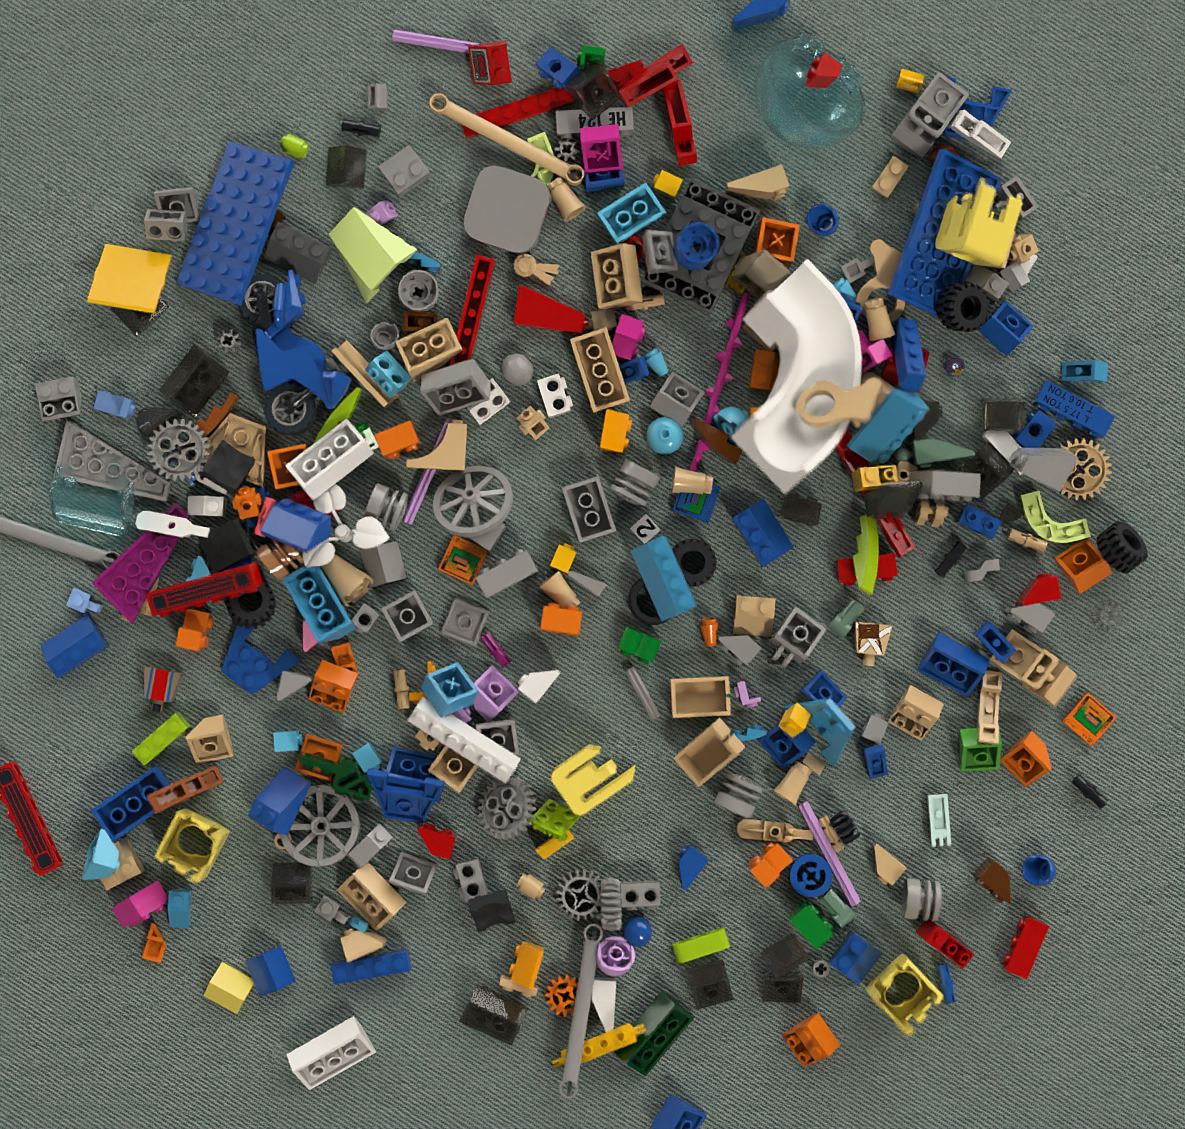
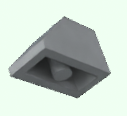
[965,265,1009,302]
[347,823,393,869]

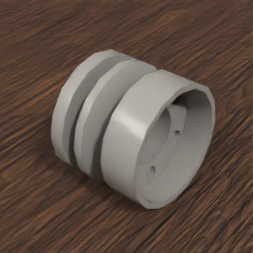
[398,270,439,313]
[610,460,660,507]
[364,483,408,532]
[714,772,764,819]
[902,878,942,921]

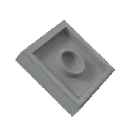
[441,598,490,647]

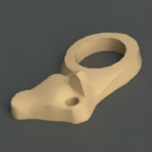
[856,239,905,323]
[796,378,882,428]

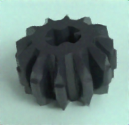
[830,810,860,845]

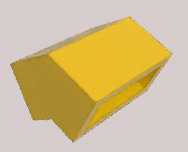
[896,69,925,94]

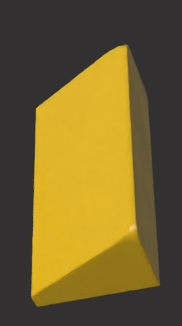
[536,830,574,859]

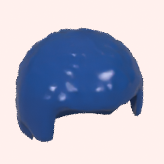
[806,203,839,236]
[1022,855,1056,886]

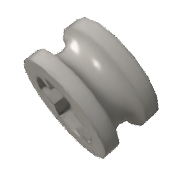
[812,959,830,978]

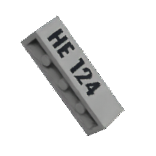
[556,107,634,140]

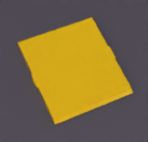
[87,244,172,313]

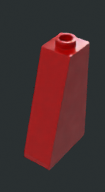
[514,285,588,335]

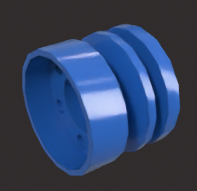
[673,223,719,270]

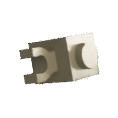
[588,298,617,332]

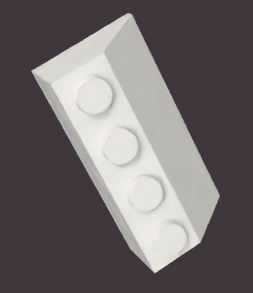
[286,419,374,500]
[287,1016,376,1090]

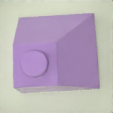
[473,665,519,723]

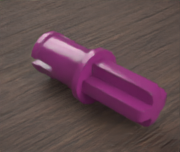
[480,632,512,668]

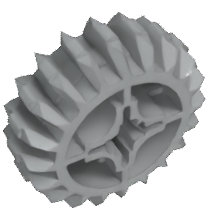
[555,869,601,921]
[601,878,621,931]

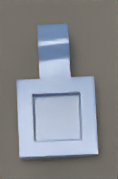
[66,588,103,613]

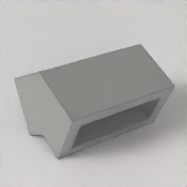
[368,83,388,111]
[1000,262,1030,292]

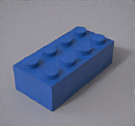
[91,765,171,842]

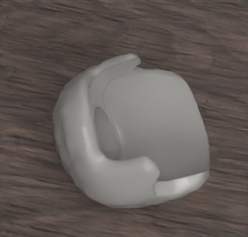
[501,353,534,386]

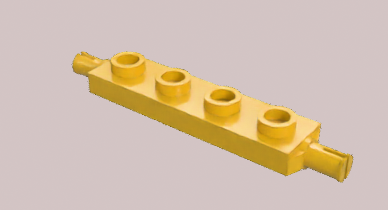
[552,1023,646,1068]

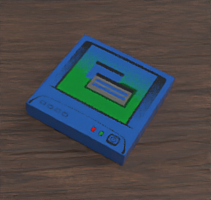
[672,484,720,523]

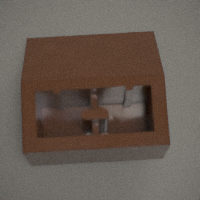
[974,857,1011,904]

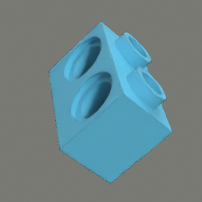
[365,350,412,398]

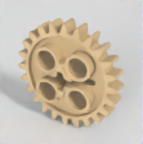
[1060,438,1112,500]

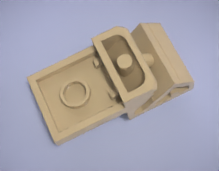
[990,629,1077,708]

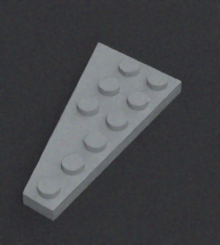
[54,420,171,502]

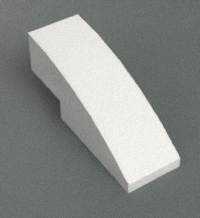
[948,110,1011,158]

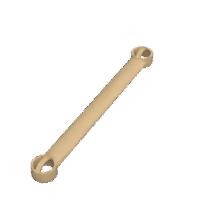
[429,93,584,186]

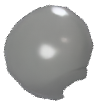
[370,321,400,351]

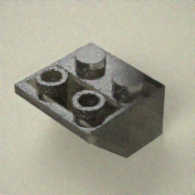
[271,862,313,904]

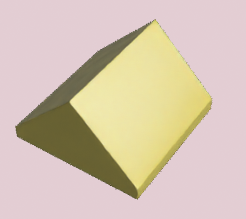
[204,962,254,1014]

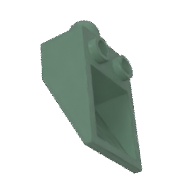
[896,438,975,469]

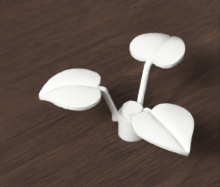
[303,484,389,567]

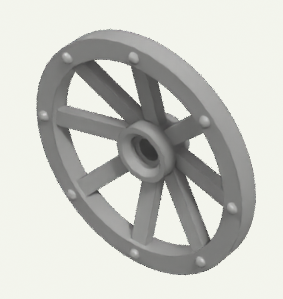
[433,466,513,537]
[280,785,360,867]

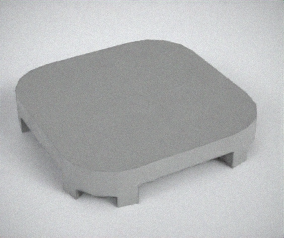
[464,166,552,254]

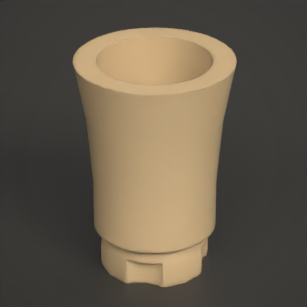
[547,177,586,222]
[865,297,895,341]
[671,466,713,494]
[539,570,580,609]
[773,761,812,806]

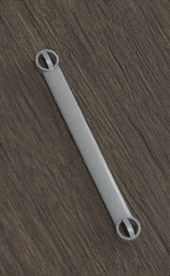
[0,517,121,568]
[559,923,604,1098]

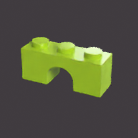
[131,712,192,766]

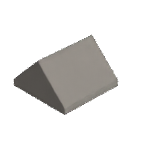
[154,187,200,222]
[642,230,678,274]
[469,524,506,551]
[360,541,407,588]
[277,670,314,701]
[476,719,520,755]
[389,852,437,895]

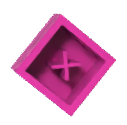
[580,124,623,173]

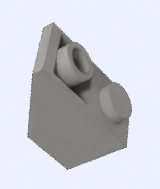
[717,635,762,666]

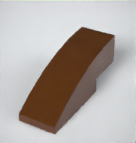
[689,418,743,464]

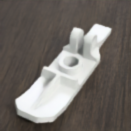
[135,511,210,538]

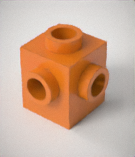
[232,487,262,519]

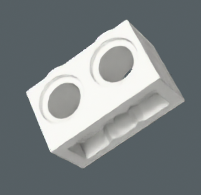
[537,374,573,419]
[466,378,510,425]

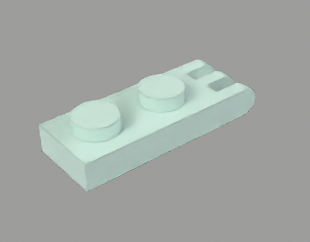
[927,794,951,847]

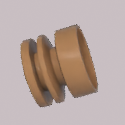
[255,538,304,582]

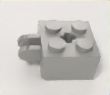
[769,607,827,668]

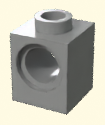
[352,603,381,634]
[860,713,889,744]

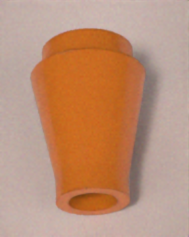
[699,617,718,647]

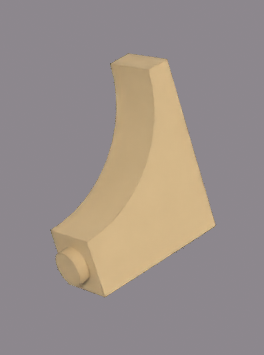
[407,420,467,471]

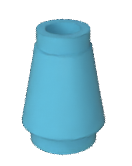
[833,277,857,304]
[644,347,669,377]

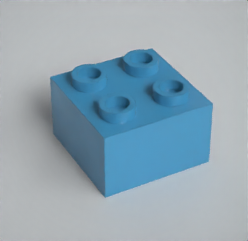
[421,662,479,717]

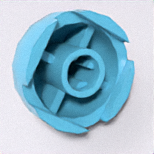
[713,407,750,446]
[646,417,684,455]

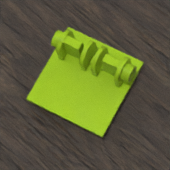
[529,799,582,842]

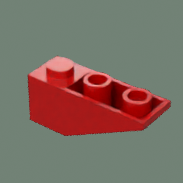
[915,918,974,969]

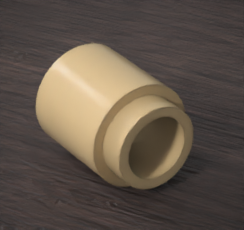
[516,873,545,900]

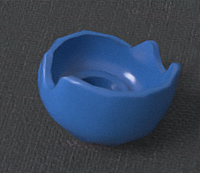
[623,915,652,947]

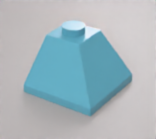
[82,829,120,880]

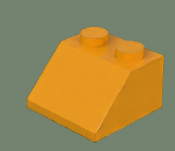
[600,410,632,454]
[509,941,544,990]

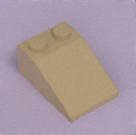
[725,164,789,200]
[395,318,462,382]

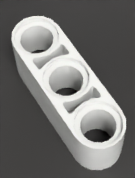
[982,422,1022,476]

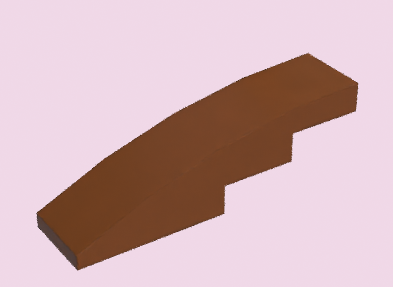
[180,392,240,454]
[147,765,224,814]

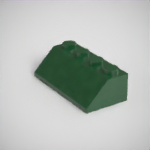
[613,991,695,1076]

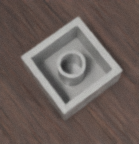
[381,590,435,642]

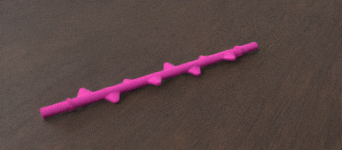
[689,292,750,472]

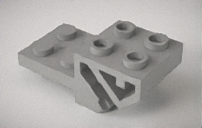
[890,72,969,160]

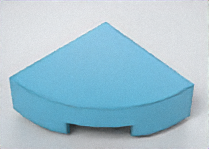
[349,917,369,933]

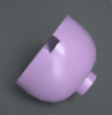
[596,936,635,976]

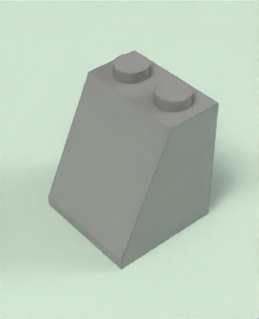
[1009,448,1079,492]

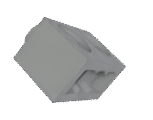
[144,209,187,241]
[453,857,489,902]
[621,880,660,910]

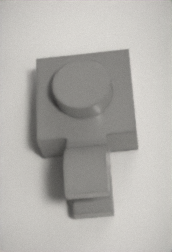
[840,256,875,284]
[314,894,349,924]

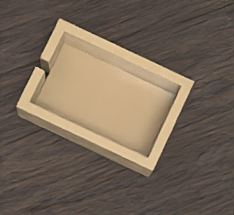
[670,676,731,718]
[673,718,745,787]

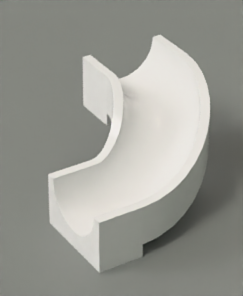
[731,259,862,494]

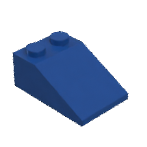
[731,0,790,31]
[248,767,312,835]

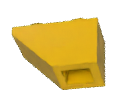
[852,465,899,492]

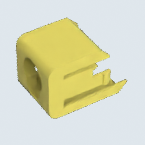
[935,178,1022,266]
[551,744,635,815]
[154,808,230,883]
[866,953,943,1036]

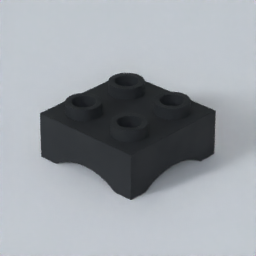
[201,439,255,495]
[468,890,515,932]

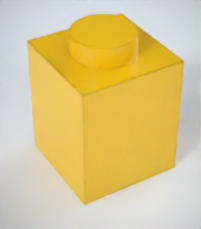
[652,170,683,200]
[550,543,577,574]
[778,703,811,738]

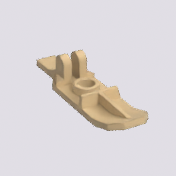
[736,819,813,843]

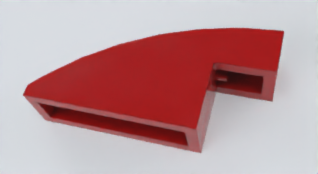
[619,43,693,107]
[663,79,698,166]

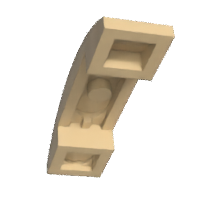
[977,670,1002,744]

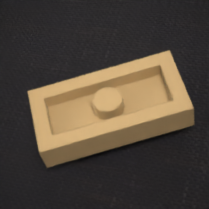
[871,156,909,199]
[499,975,538,997]

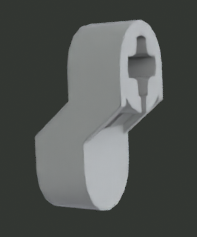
[964,559,1000,582]

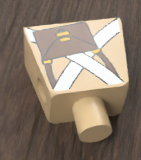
[853,622,892,666]

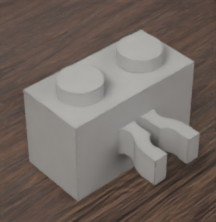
[994,176,1039,221]

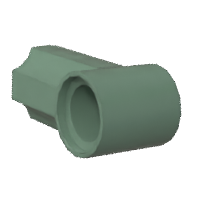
[827,599,865,638]
[819,888,857,929]

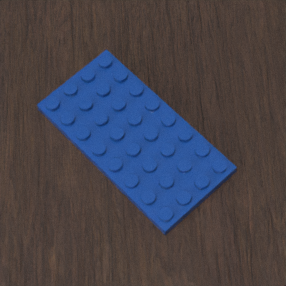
[176,141,295,306]
[888,149,1002,320]

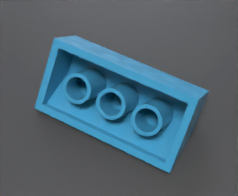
[847,389,929,464]
[630,535,697,621]
[282,566,356,643]

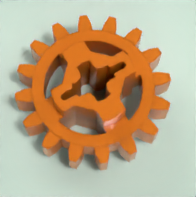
[545,974,578,1017]

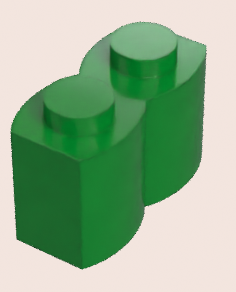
[617,627,661,664]

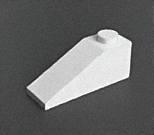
[592,977,616,1032]

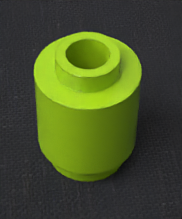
[280,134,310,159]

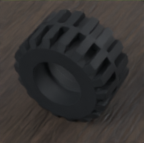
[937,283,990,332]
[1096,521,1148,574]
[672,538,717,587]
[226,581,276,629]

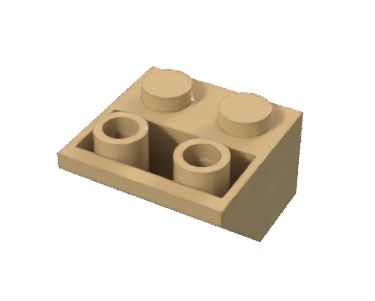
[888,685,944,741]

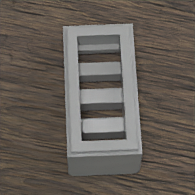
[568,571,607,597]

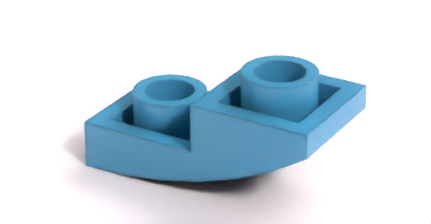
[406,253,441,273]
[729,724,767,741]

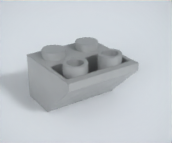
[35,376,81,422]
[1004,603,1055,634]

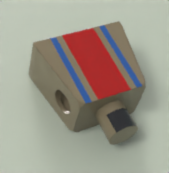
[144,666,184,712]

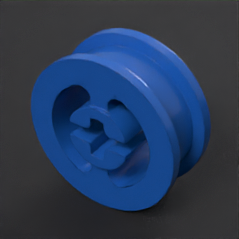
[789,853,832,897]

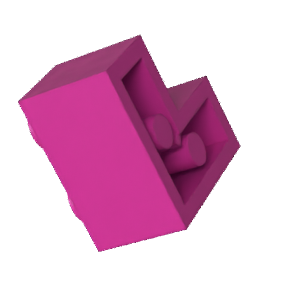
[612,314,646,361]
[858,330,892,374]
[111,881,169,928]

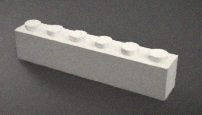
[407,697,520,783]

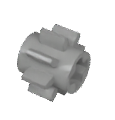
[554,138,578,162]
[217,330,241,354]

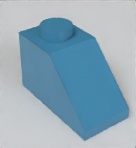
[1062,360,1108,383]
[168,888,192,929]

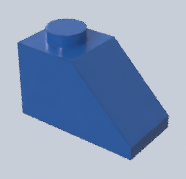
[973,621,1017,663]
[678,845,709,891]

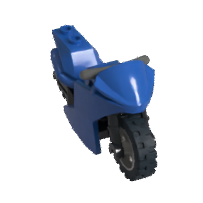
[238,270,352,436]

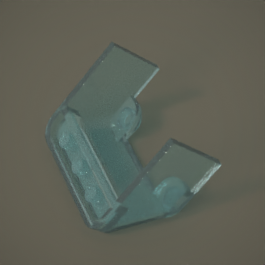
[48,466,135,536]

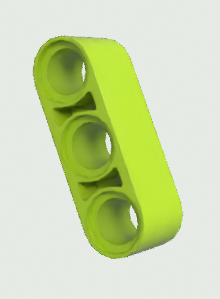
[672,927,730,964]

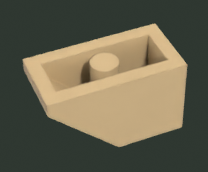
[872,842,907,886]

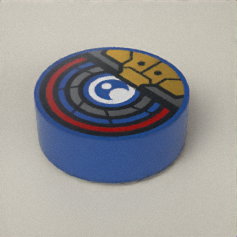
[945,357,965,377]

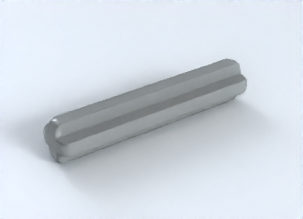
[626,667,660,720]

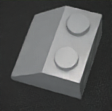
[378,145,431,198]
[650,372,705,427]

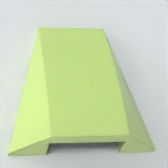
[329,207,418,303]

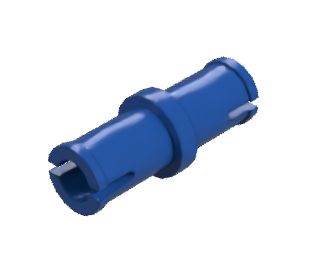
[936,963,957,1004]

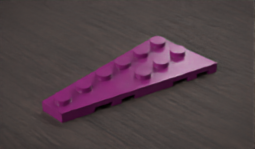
[92,503,190,625]

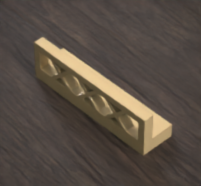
[331,340,399,409]

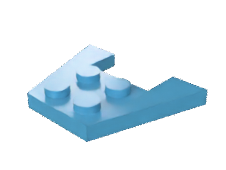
[783,698,855,766]

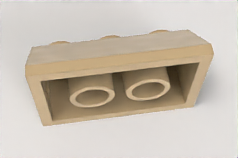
[337,862,407,931]

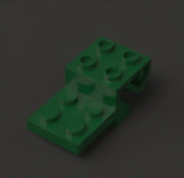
[299,751,373,802]

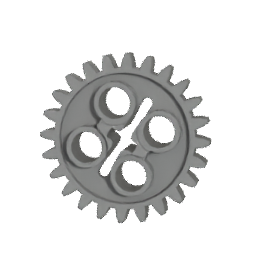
[147,419,211,481]
[477,778,536,840]

